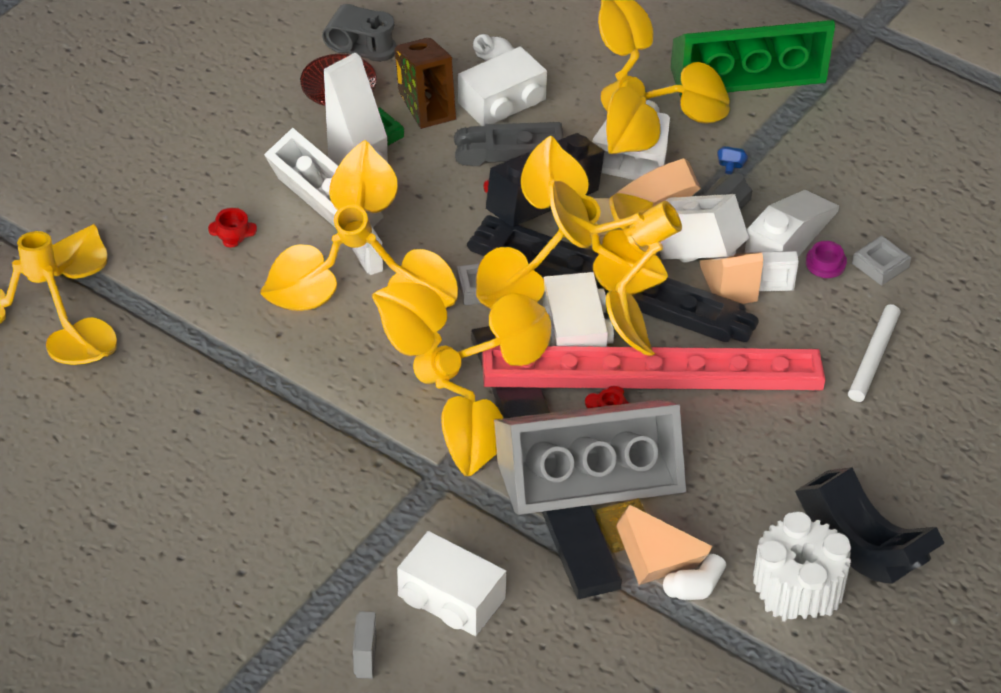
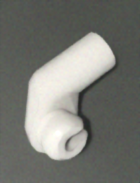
[473,34,515,61]
[663,554,726,600]

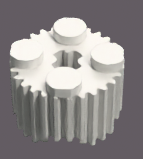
[753,512,851,622]

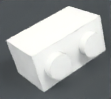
[458,46,547,126]
[659,194,749,262]
[543,272,614,347]
[397,531,506,636]

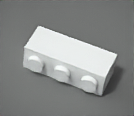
[264,128,383,228]

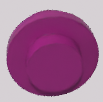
[805,241,847,278]

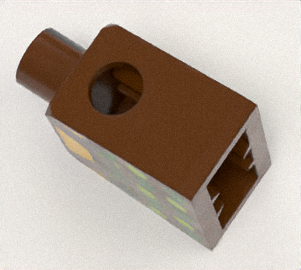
[395,38,456,129]

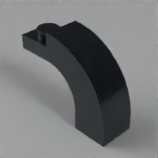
[795,467,945,584]

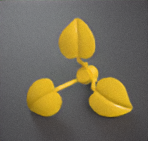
[598,0,730,154]
[476,136,668,309]
[260,140,458,311]
[549,180,682,356]
[0,224,117,365]
[372,283,551,477]

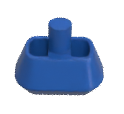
[717,146,748,175]

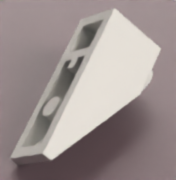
[324,52,388,166]
[744,190,839,257]

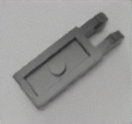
[454,122,564,166]

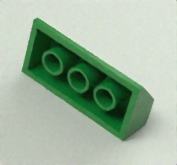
[670,20,835,97]

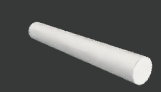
[848,304,901,402]

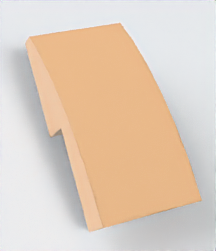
[615,158,701,207]

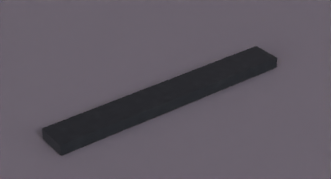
[471,326,622,600]

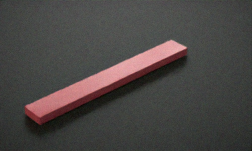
[482,346,826,390]

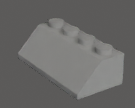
[494,400,686,515]

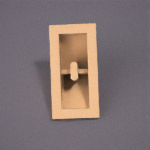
[699,252,763,304]
[616,505,712,585]

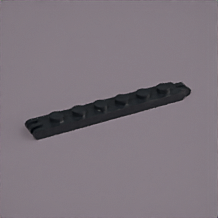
[467,215,759,342]

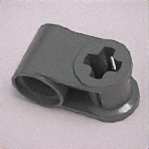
[322,4,397,62]

